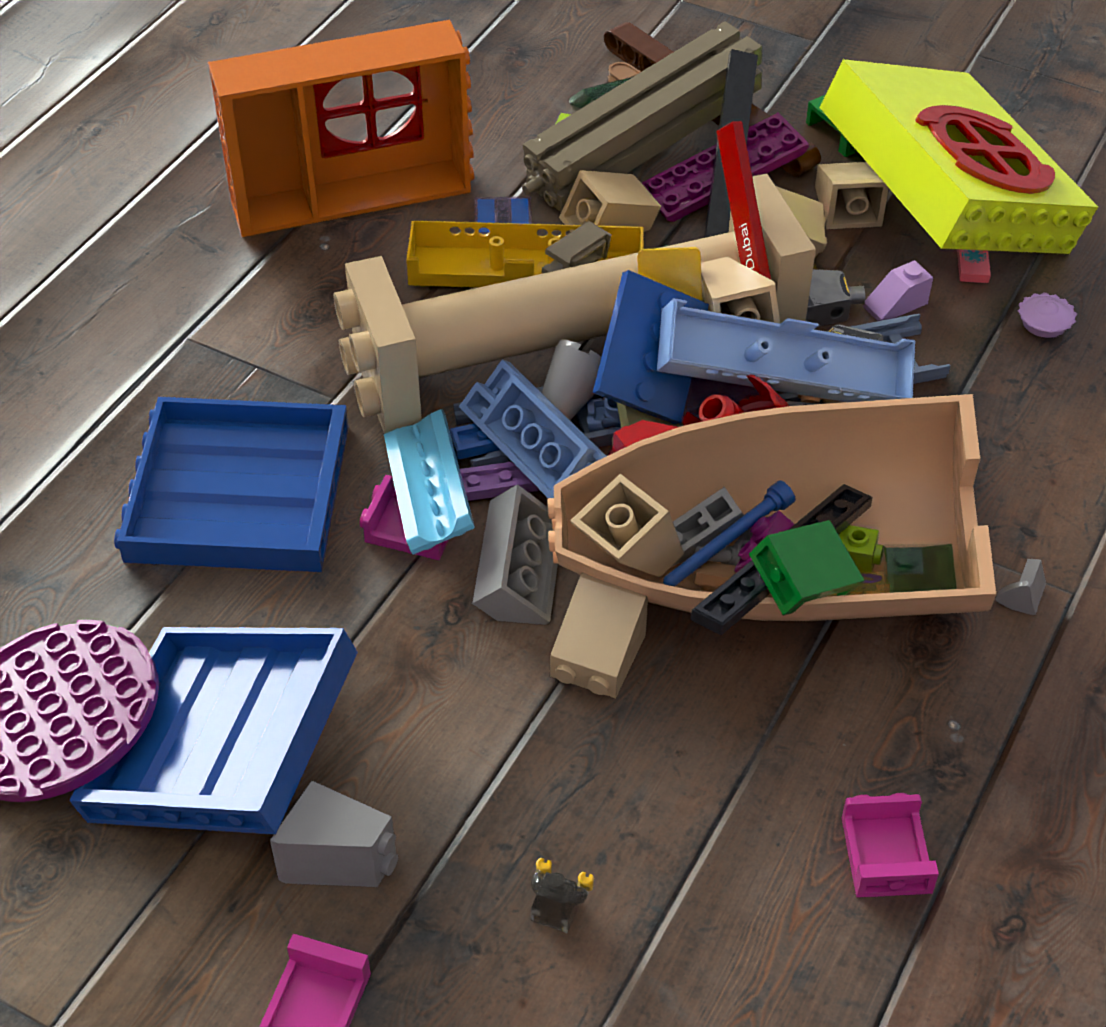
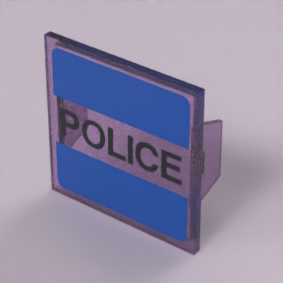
[475,196,532,234]

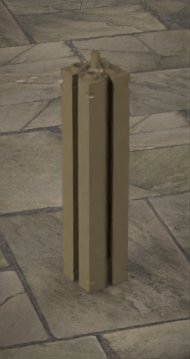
[522,21,762,212]

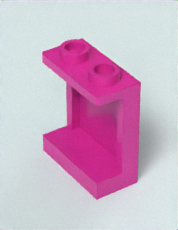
[360,475,449,560]
[842,793,939,898]

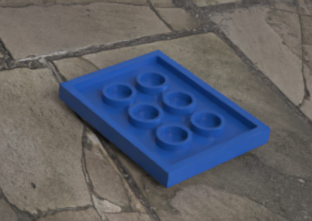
[593,270,709,424]

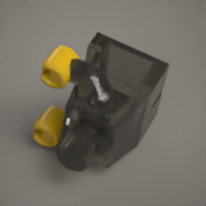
[531,857,594,933]

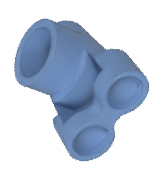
[587,398,621,432]

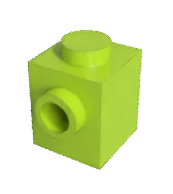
[839,525,884,574]

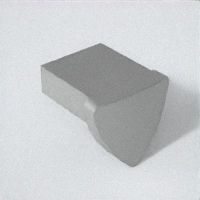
[996,559,1046,615]

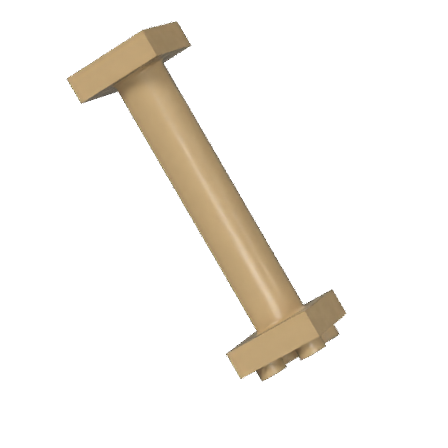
[333,173,816,434]

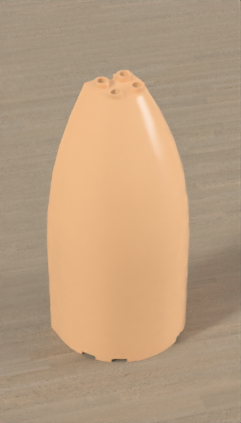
[548,394,996,621]

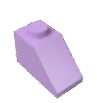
[863,260,933,321]

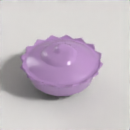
[1018,293,1077,338]

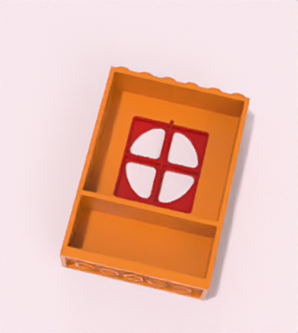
[208,20,474,237]

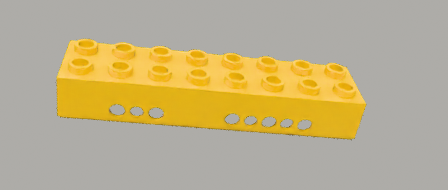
[406,221,644,287]

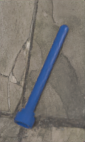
[663,480,796,587]

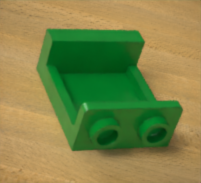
[749,520,865,616]

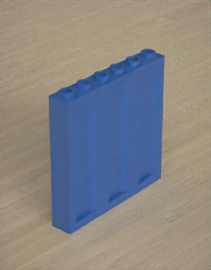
[114,397,349,572]
[69,627,358,834]

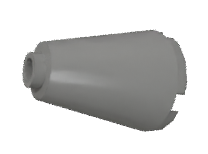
[542,339,601,420]

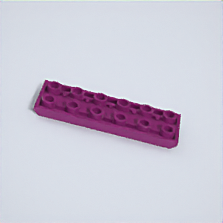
[641,112,809,222]

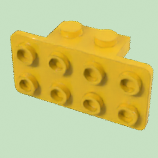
[637,247,702,301]

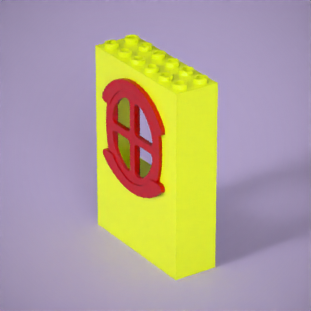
[819,59,1098,254]

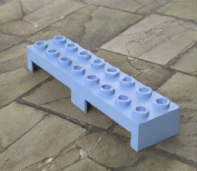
[657,298,915,402]

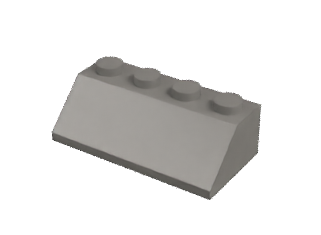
[472,484,558,625]

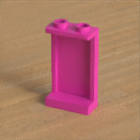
[259,934,371,1027]

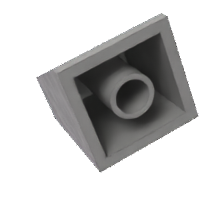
[270,781,398,887]

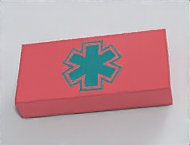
[957,249,991,283]

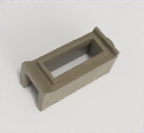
[541,221,612,273]

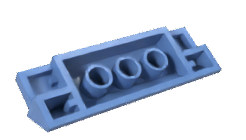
[459,359,606,498]

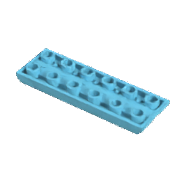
[384,409,475,555]

